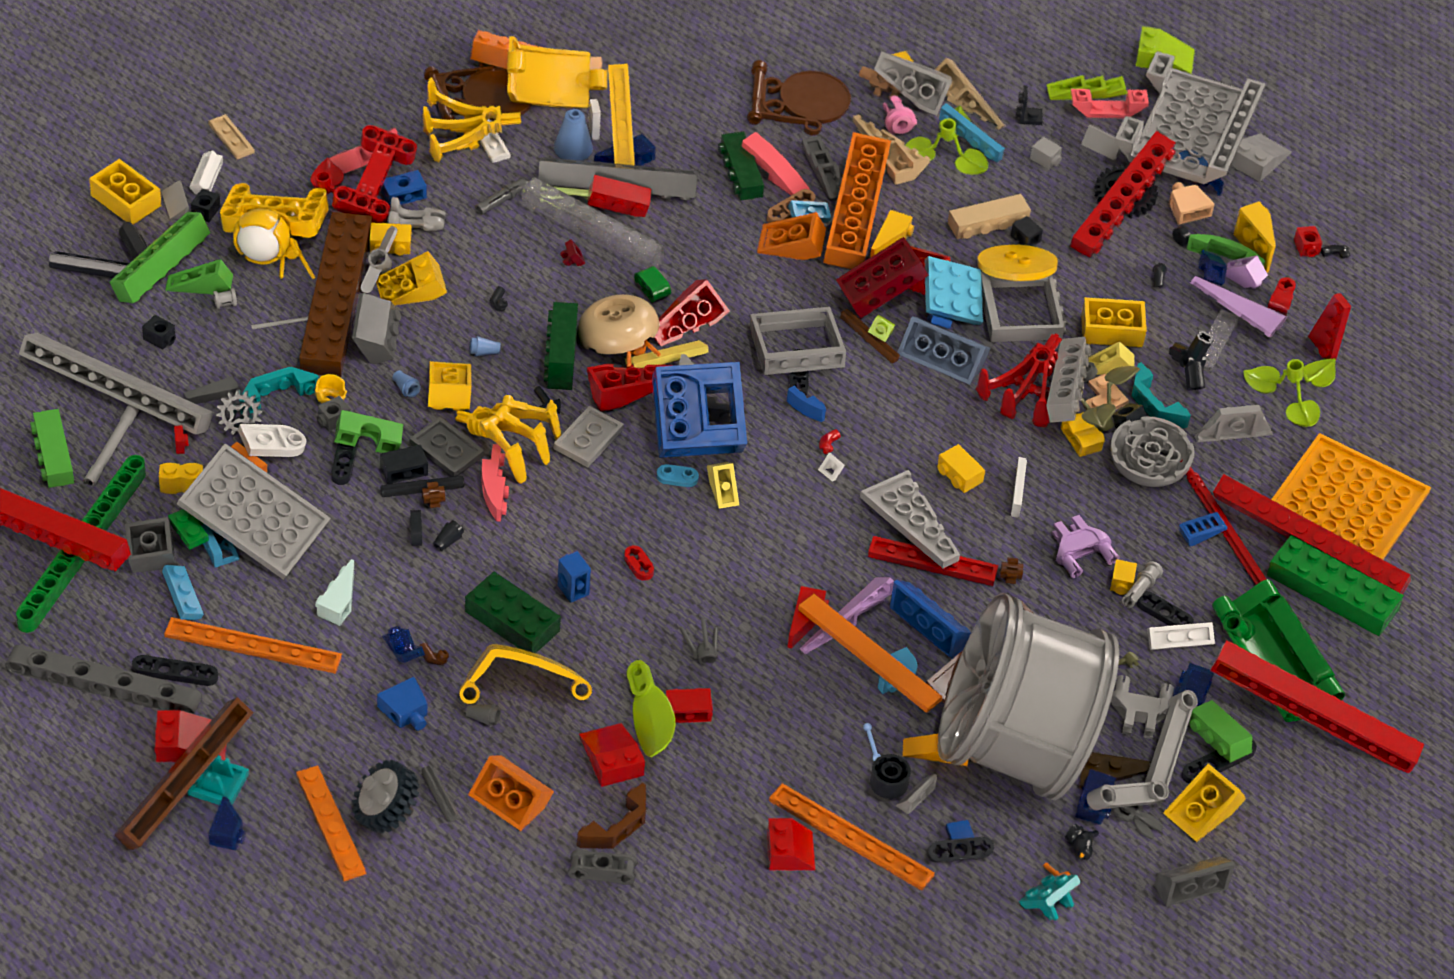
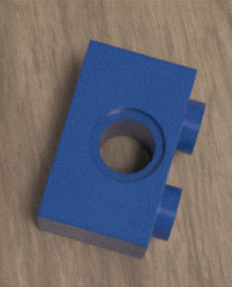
[381,170,427,208]
[557,551,591,603]

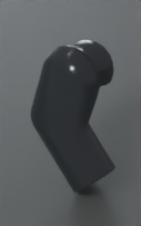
[1320,244,1350,259]
[1153,263,1167,288]
[490,286,508,311]

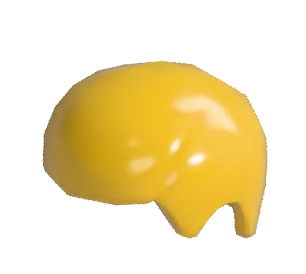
[315,374,347,404]

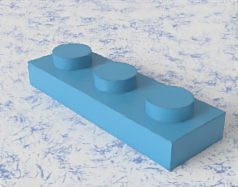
[162,565,204,620]

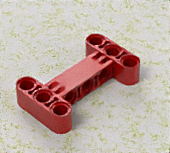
[332,125,417,223]

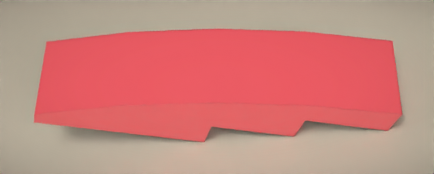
[742,132,810,196]

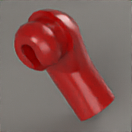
[819,429,841,454]

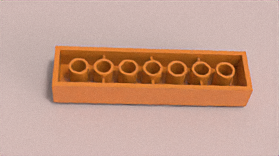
[823,132,891,269]

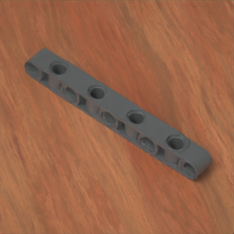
[5,645,202,714]

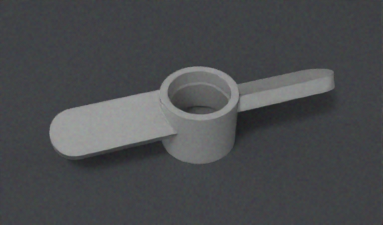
[360,226,398,294]

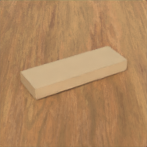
[208,114,254,160]

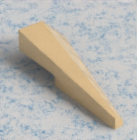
[935,58,1005,130]
[853,115,930,185]

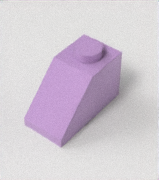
[1218,255,1268,288]

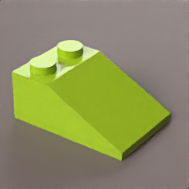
[1136,26,1195,74]

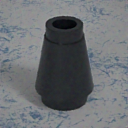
[433,520,464,551]

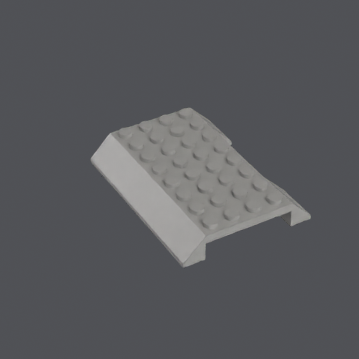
[1114,51,1266,184]

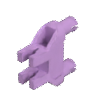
[1052,515,1120,578]

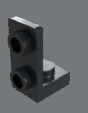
[1016,85,1043,126]

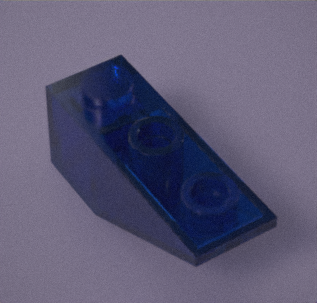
[594,133,656,166]

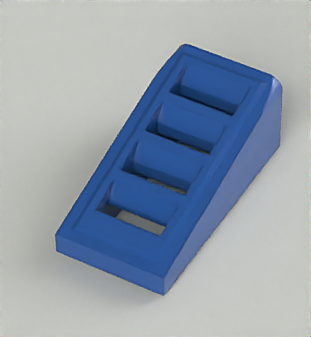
[1179,512,1227,547]

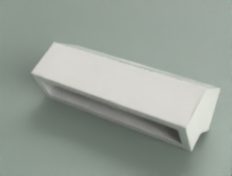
[189,150,223,194]

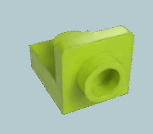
[868,315,895,342]

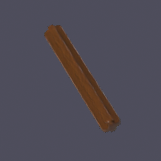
[840,309,900,363]

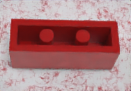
[587,175,651,217]

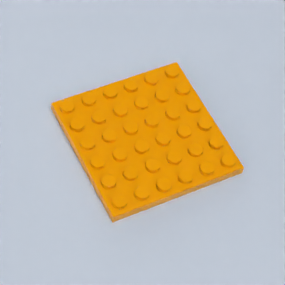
[1271,433,1431,560]

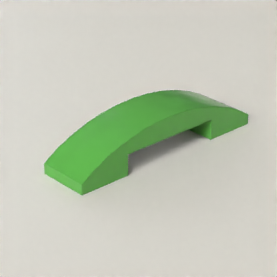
[1187,234,1265,267]

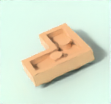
[1083,374,1129,409]

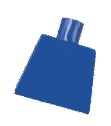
[377,677,428,731]

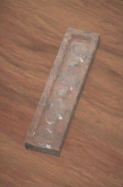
[1203,309,1239,373]

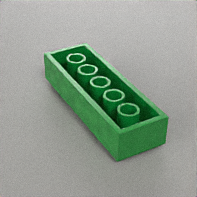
[1267,535,1404,636]

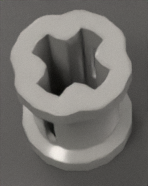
[213,288,237,309]

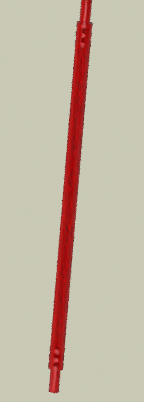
[1180,459,1344,702]

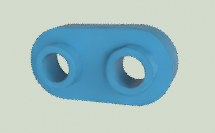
[657,464,699,487]

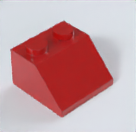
[767,818,815,870]

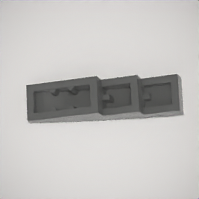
[801,136,842,201]

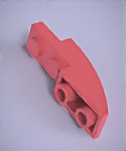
[481,444,509,522]

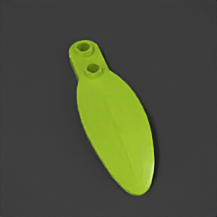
[627,660,675,757]

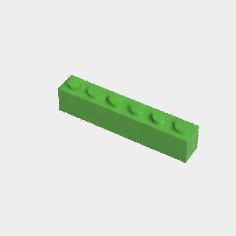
[109,212,210,303]

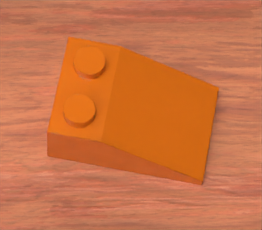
[757,212,826,260]

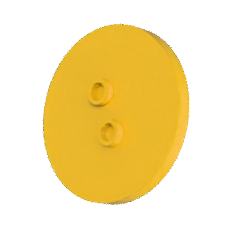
[977,245,1058,281]

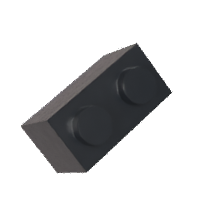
[380,445,428,484]

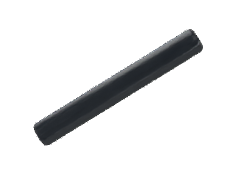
[380,476,465,497]

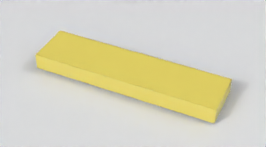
[625,340,708,368]

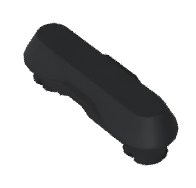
[119,222,147,260]

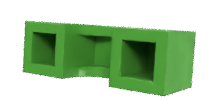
[334,410,403,453]

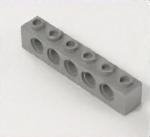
[1046,337,1091,423]

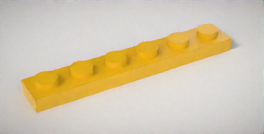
[608,64,635,165]

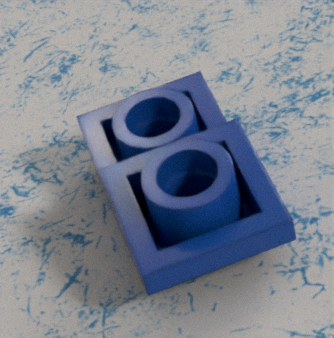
[787,386,826,422]

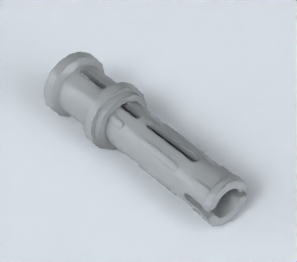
[1122,561,1163,608]

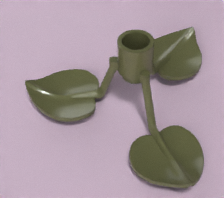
[1081,366,1140,431]

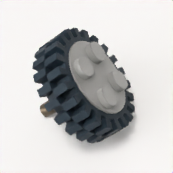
[352,760,420,834]

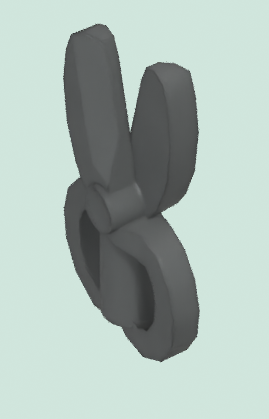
[1113,805,1163,840]

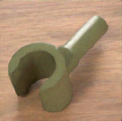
[1118,652,1139,668]

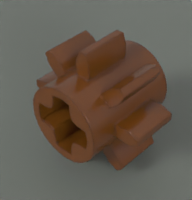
[422,482,445,508]
[1000,557,1023,584]

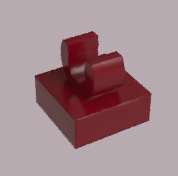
[560,239,586,266]

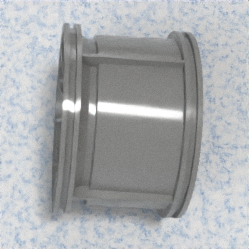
[938,593,1119,800]

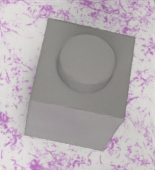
[1030,137,1062,170]

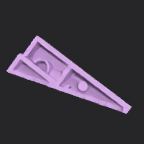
[1190,276,1287,337]
[799,577,894,654]

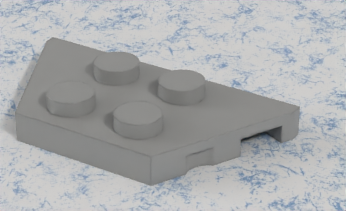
[1195,405,1273,443]

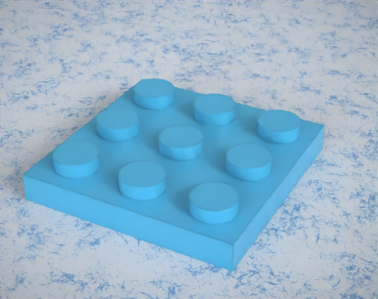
[925,256,983,325]

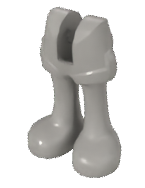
[389,197,446,231]

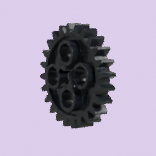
[1094,164,1158,219]

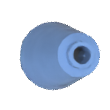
[554,109,593,161]

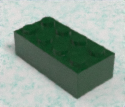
[544,302,578,390]
[465,571,561,653]

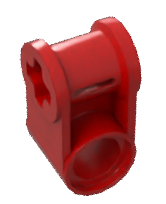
[1268,277,1296,316]

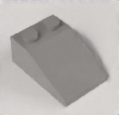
[1231,134,1292,182]

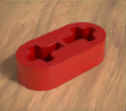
[624,545,654,581]

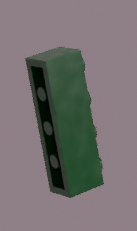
[718,131,764,201]

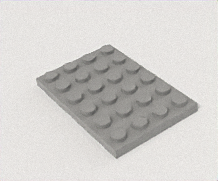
[177,444,331,580]

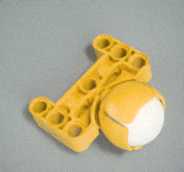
[220,183,329,265]

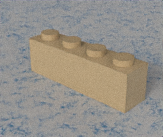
[948,194,1031,239]

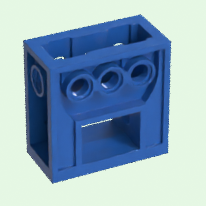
[652,362,747,458]

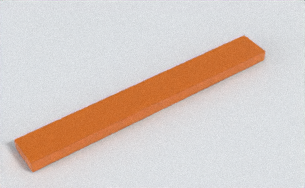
[798,594,942,713]
[164,617,342,674]
[769,783,935,891]

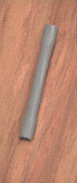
[83,405,139,487]

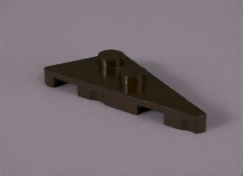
[1079,752,1152,789]

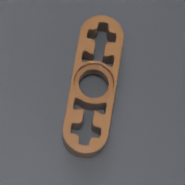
[766,189,815,223]

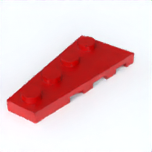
[1308,293,1351,361]

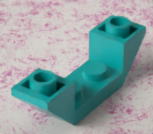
[1131,362,1191,429]
[239,367,319,414]

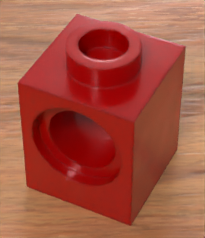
[1294,226,1323,257]

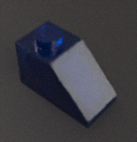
[209,796,246,851]

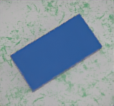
[927,313,952,329]

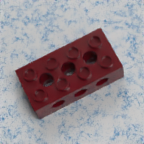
[836,237,929,319]

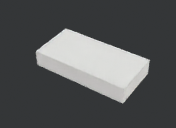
[589,99,601,140]

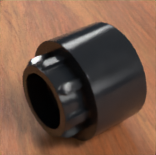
[870,754,911,799]

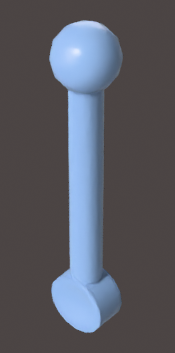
[863,723,881,761]

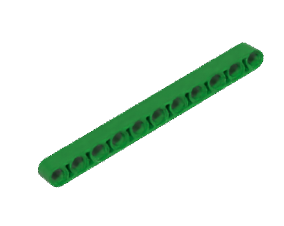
[16,455,146,633]

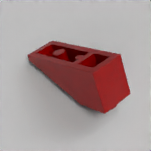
[787,586,829,648]

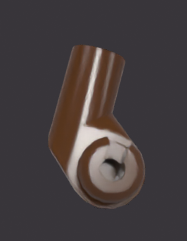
[418,643,449,665]

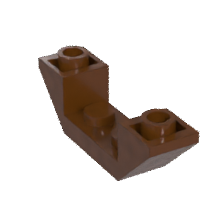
[577,782,646,849]

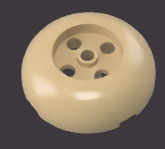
[578,294,659,354]

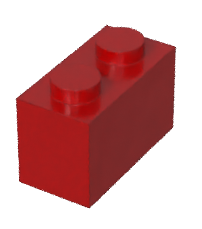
[665,688,713,723]

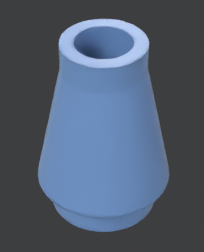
[469,336,501,356]
[392,370,421,397]

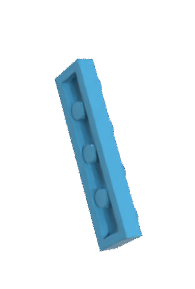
[939,103,1004,162]

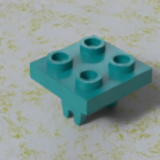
[188,755,249,809]
[1019,874,1081,921]

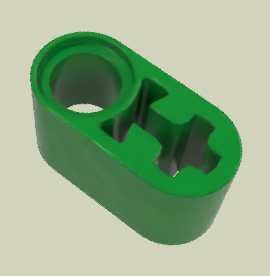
[634,266,671,303]

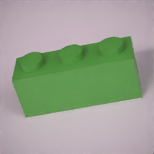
[1189,700,1252,762]

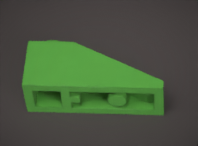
[165,259,233,295]

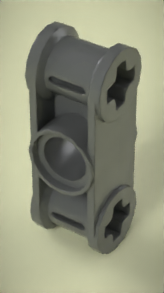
[568,850,637,885]

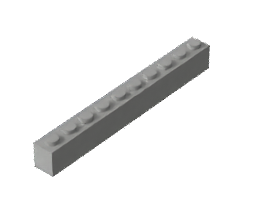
[19,333,214,434]

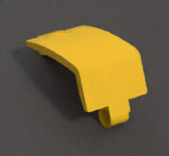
[507,36,608,108]
[459,644,592,704]

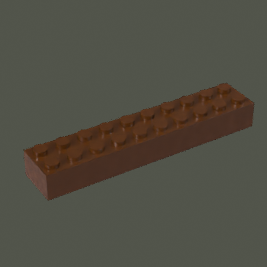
[299,212,372,377]

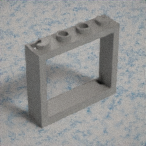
[981,271,1066,342]
[750,307,846,375]

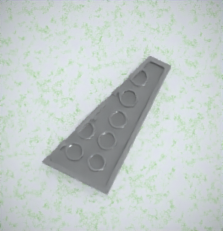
[860,470,960,568]

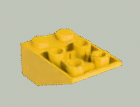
[376,251,447,306]

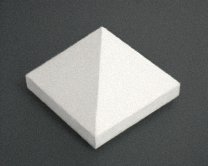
[818,453,845,482]

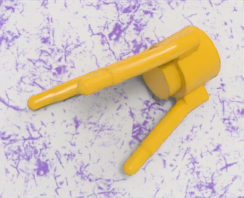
[279,238,315,279]

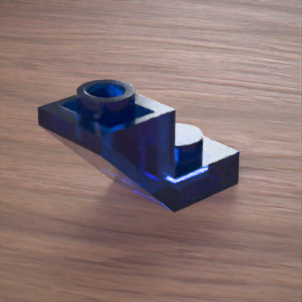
[1199,250,1227,286]
[382,626,425,663]

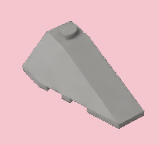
[874,51,952,116]

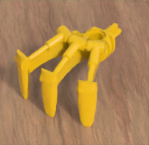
[423,78,521,162]
[455,395,562,484]

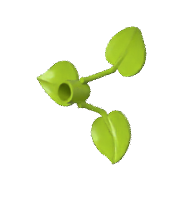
[905,106,988,175]
[1243,358,1336,427]

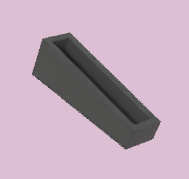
[183,376,239,404]

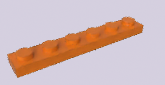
[296,765,366,881]

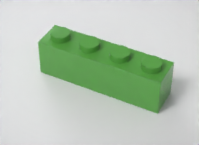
[30,409,74,488]

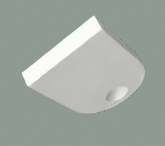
[238,424,306,457]

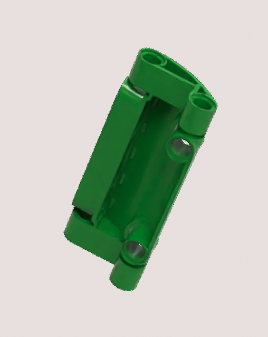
[1212,579,1346,722]

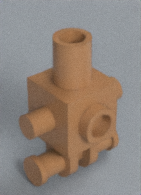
[859,66,901,99]

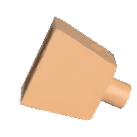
[1169,182,1214,225]

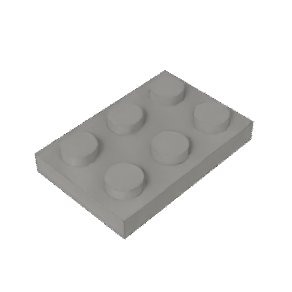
[553,406,624,467]

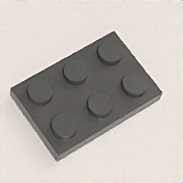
[410,417,484,476]

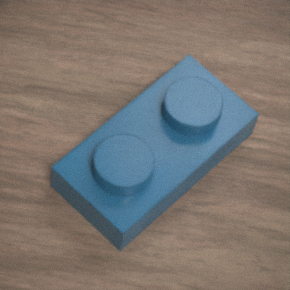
[789,200,831,223]

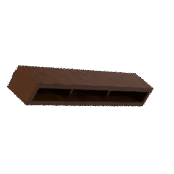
[114,697,254,850]

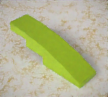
[1046,75,1127,100]

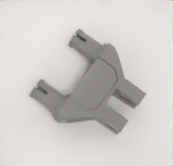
[1111,675,1174,739]

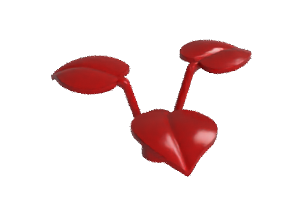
[311,158,362,206]

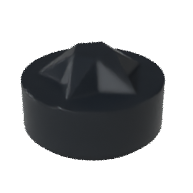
[1172,226,1190,246]

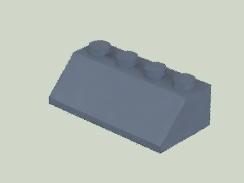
[897,316,991,385]

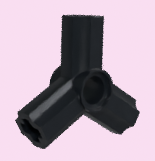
[1169,331,1214,390]

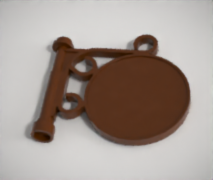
[747,60,851,136]
[424,62,532,130]

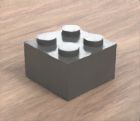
[125,517,176,573]

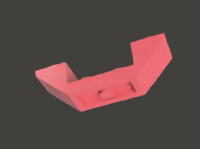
[1071,89,1149,118]
[329,128,398,174]

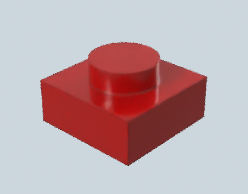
[174,425,189,454]

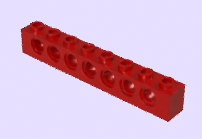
[1070,131,1176,258]

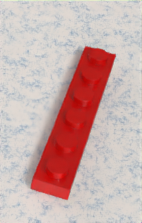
[868,536,998,586]

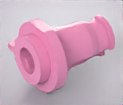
[883,96,917,134]

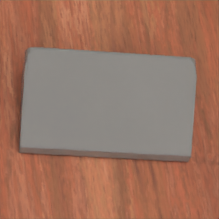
[1081,125,1121,160]
[161,181,189,220]
[895,773,937,814]

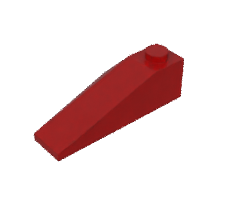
[653,279,730,346]
[587,364,672,411]

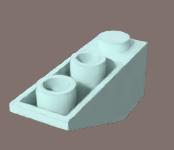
[315,559,354,626]

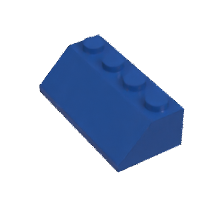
[890,580,971,659]

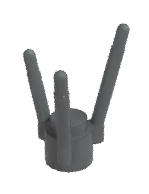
[679,618,718,664]

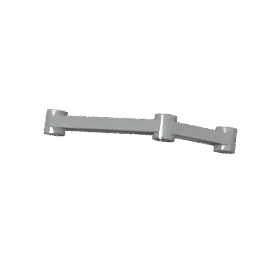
[1087,690,1198,811]

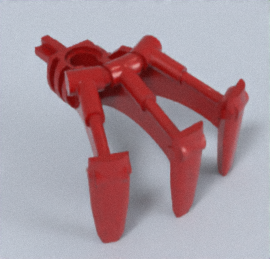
[976,333,1062,427]

